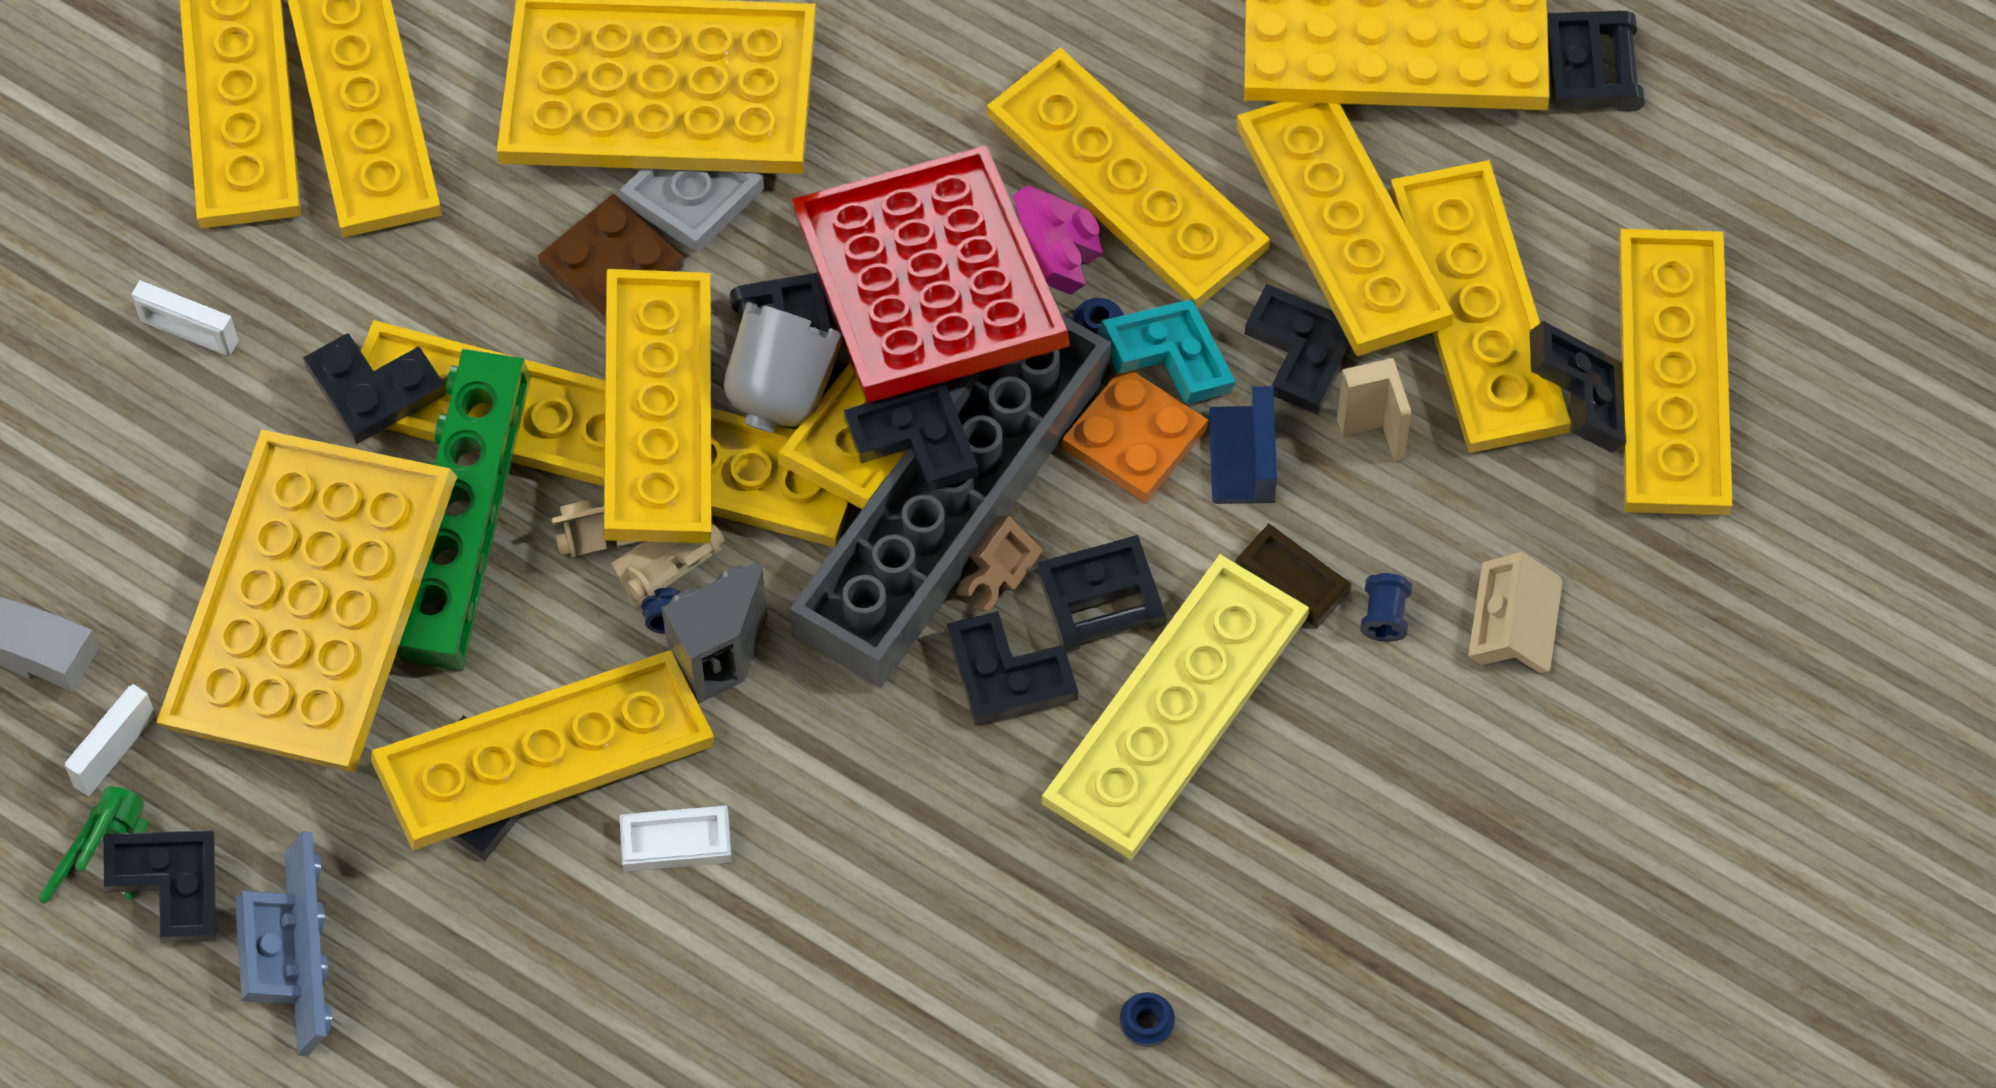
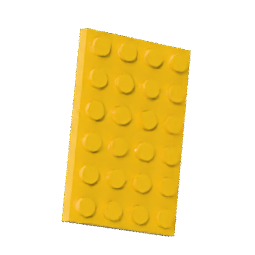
[497,0,816,174]
[1244,0,1549,110]
[156,429,457,773]

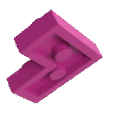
[1013,185,1103,295]

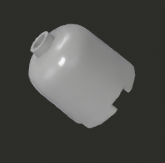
[724,302,844,434]

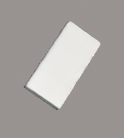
[131,280,239,356]
[65,684,156,797]
[619,805,732,872]

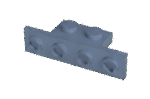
[235,831,332,1056]

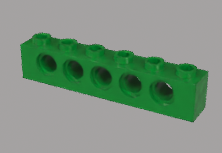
[397,349,531,671]

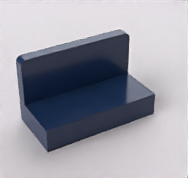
[1209,386,1277,504]

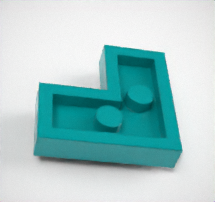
[1097,299,1236,404]

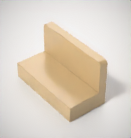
[1337,358,1411,461]
[1468,552,1563,673]

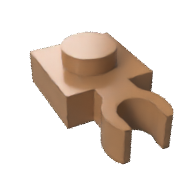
[957,516,1043,611]

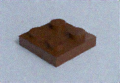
[538,193,684,326]

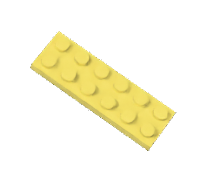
[1042,554,1309,860]

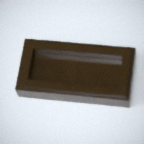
[1235,523,1351,628]

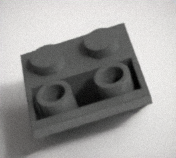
[662,561,768,704]

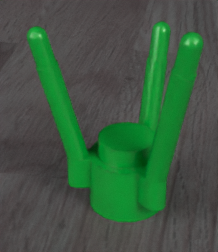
[39,786,149,903]

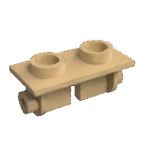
[552,500,642,558]
[611,524,725,607]

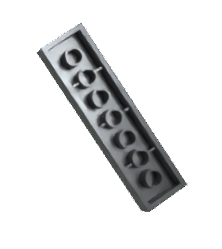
[789,315,1111,688]

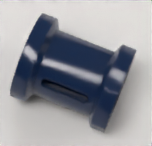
[1360,573,1412,642]

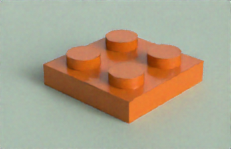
[1062,371,1208,503]

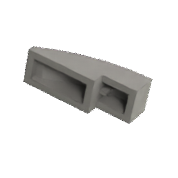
[0,597,99,692]

